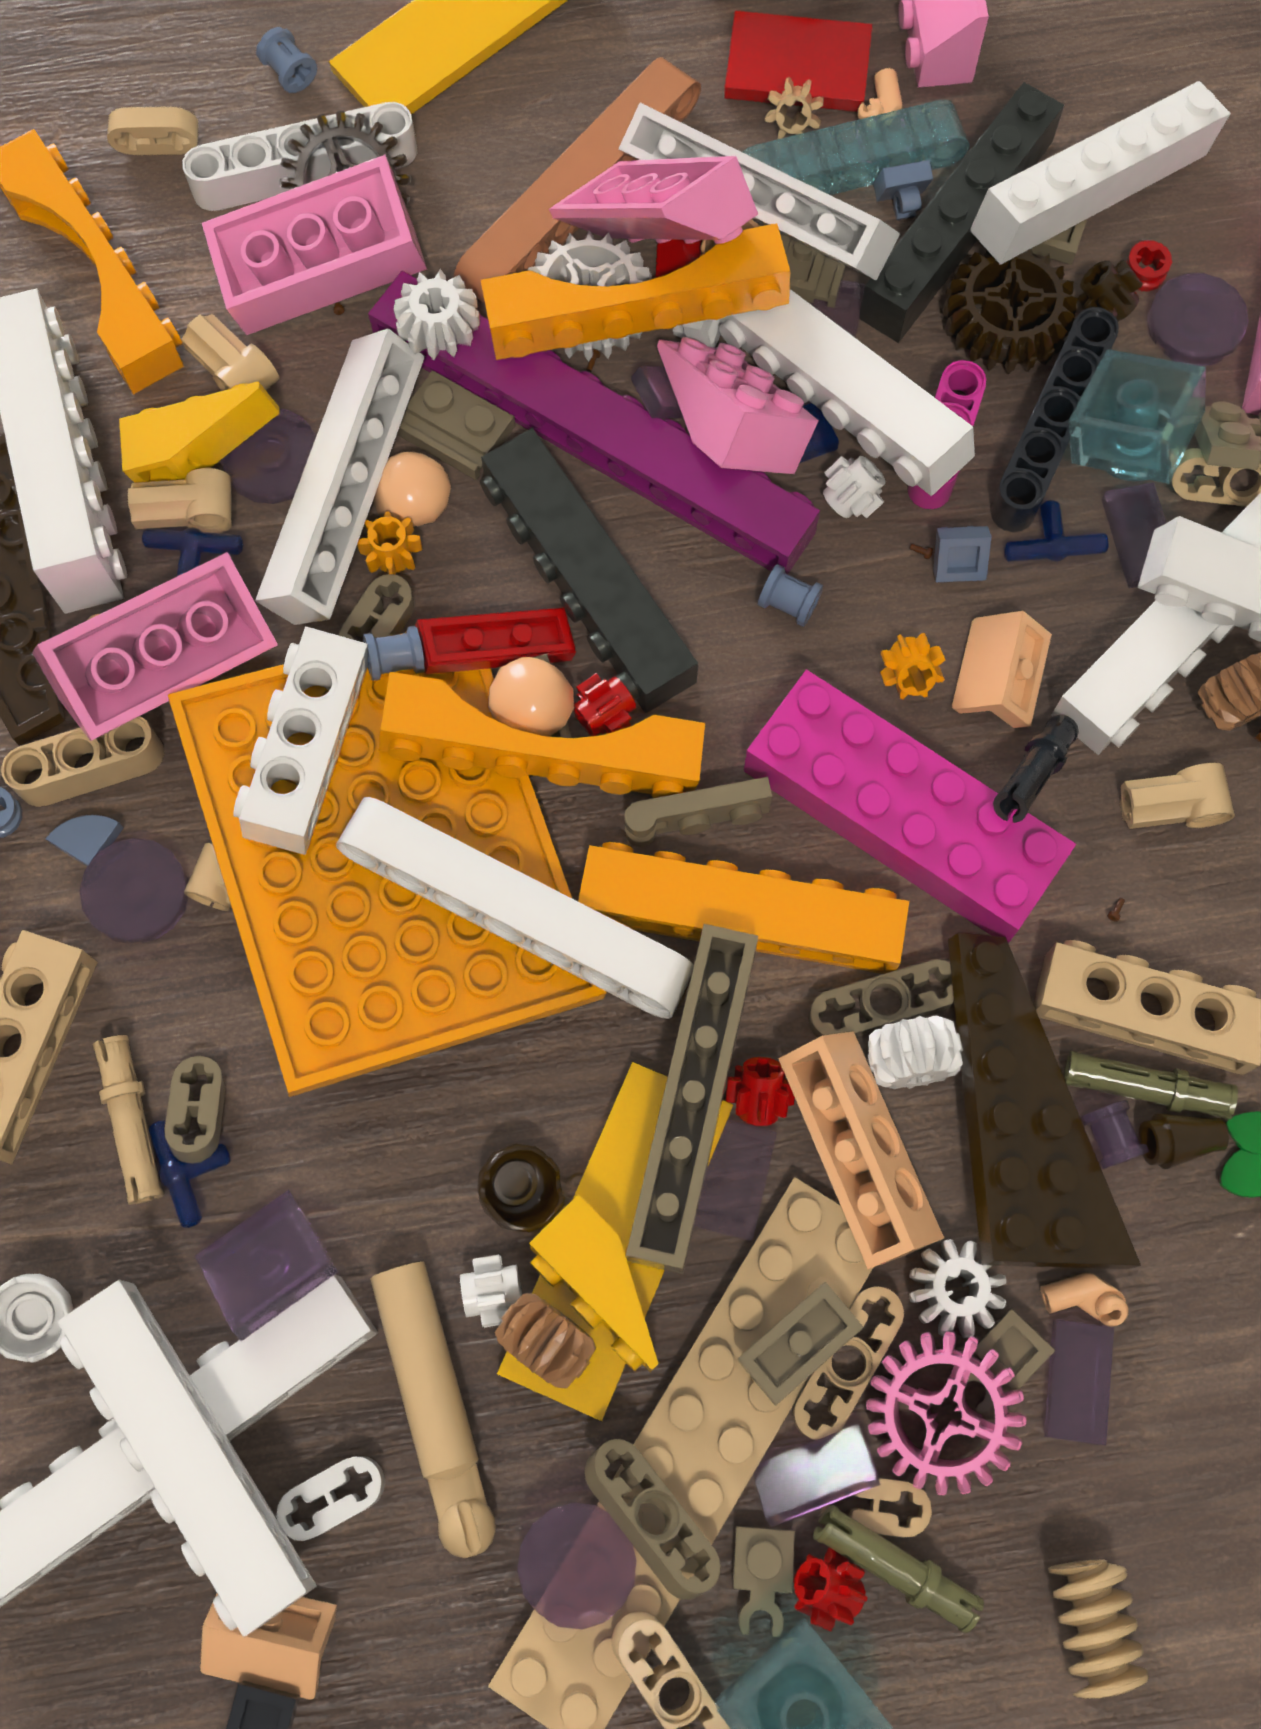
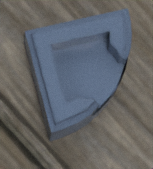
[46,815,124,870]

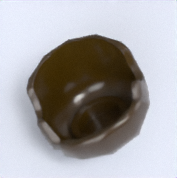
[477,1144,565,1233]

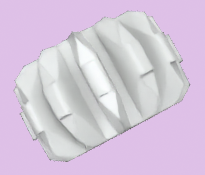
[394,269,480,360]
[868,1016,963,1089]
[909,1239,1007,1338]

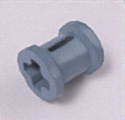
[256,27,317,93]
[758,564,823,627]
[363,626,425,681]

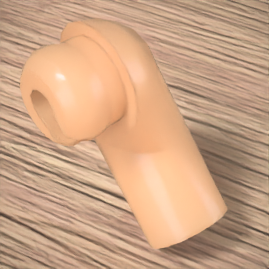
[858,68,903,132]
[1040,1273,1129,1327]

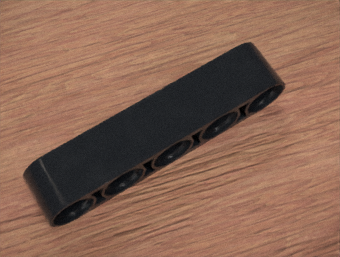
[990,307,1119,532]

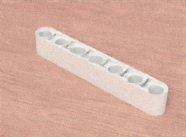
[336,797,694,1019]

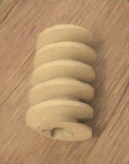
[1048,1559,1149,1698]

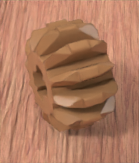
[1198,652,1261,731]
[495,1293,596,1388]

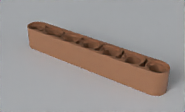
[454,57,701,304]

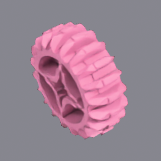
[866,1331,1026,1495]

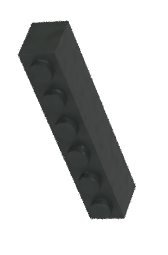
[858,82,1064,343]
[480,428,698,714]

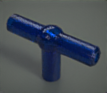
[1004,500,1109,562]
[142,527,243,577]
[148,1120,231,1228]

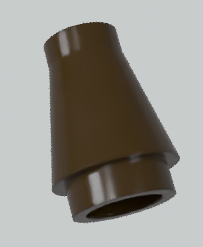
[1138,1114,1229,1169]

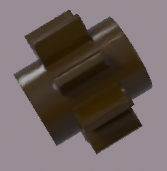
[1077,260,1142,321]

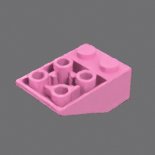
[657,337,819,474]

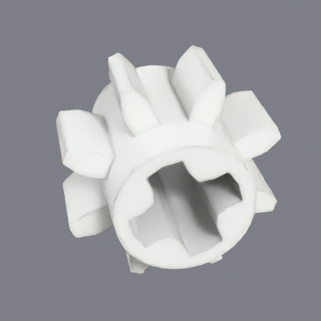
[823,456,886,518]
[460,1254,522,1328]

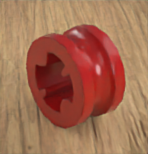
[1126,240,1172,291]

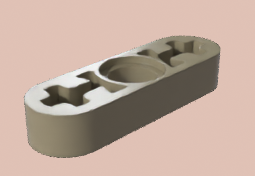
[808,959,954,1038]
[585,1439,721,1600]

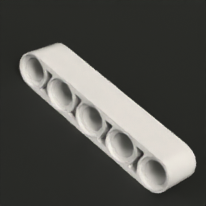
[182,102,417,211]

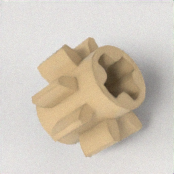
[765,77,824,142]

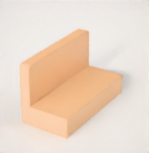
[952,611,1052,728]
[200,1594,337,1700]

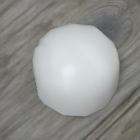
[0,1274,74,1362]

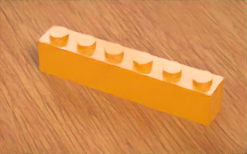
[578,842,910,974]

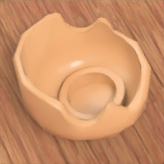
[373,452,451,528]
[488,657,574,737]

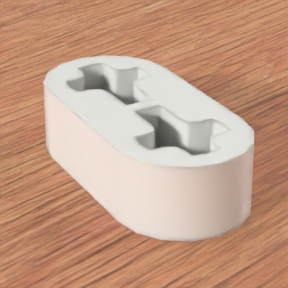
[276,1456,385,1541]

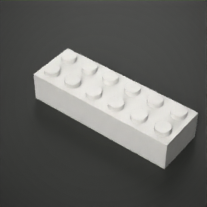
[0,289,127,614]

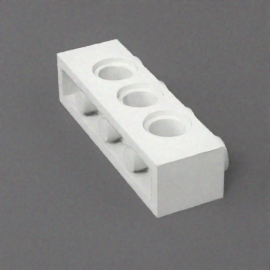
[233,626,368,855]

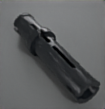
[993,715,1079,823]

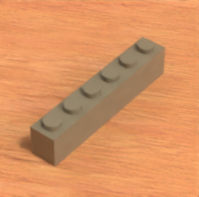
[626,924,758,1275]

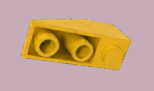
[119,381,280,483]
[529,1194,659,1372]

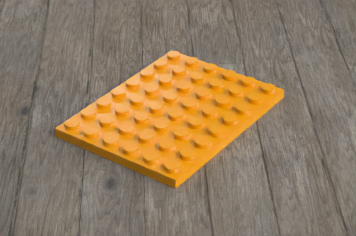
[167,633,606,1097]

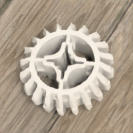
[528,230,652,362]

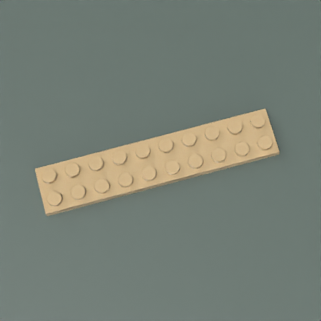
[488,1177,873,1729]

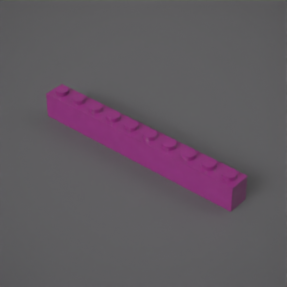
[368,271,820,574]

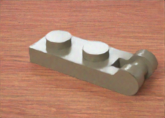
[625,777,772,847]

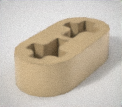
[107,107,199,155]
[818,1473,932,1537]

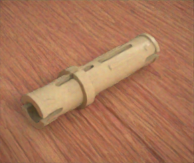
[93,1035,164,1205]

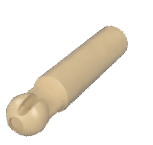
[370,1261,496,1558]

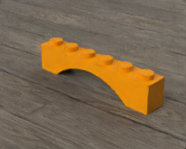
[0,129,184,394]
[480,223,790,360]
[378,672,705,798]

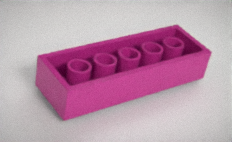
[744,669,1076,943]

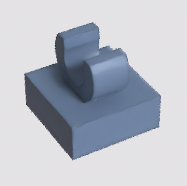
[873,160,933,220]
[933,526,992,582]

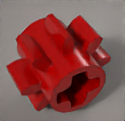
[573,673,636,736]
[725,1057,795,1126]
[793,1548,868,1632]

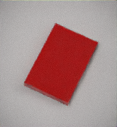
[724,10,873,112]

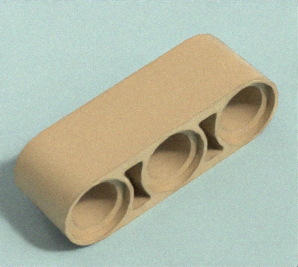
[1,716,164,807]

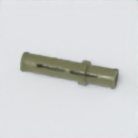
[1064,1051,1238,1120]
[813,1505,984,1633]

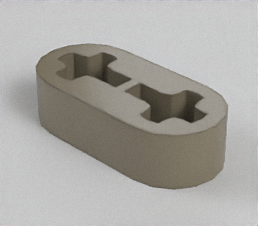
[339,574,415,640]
[165,1056,226,1164]

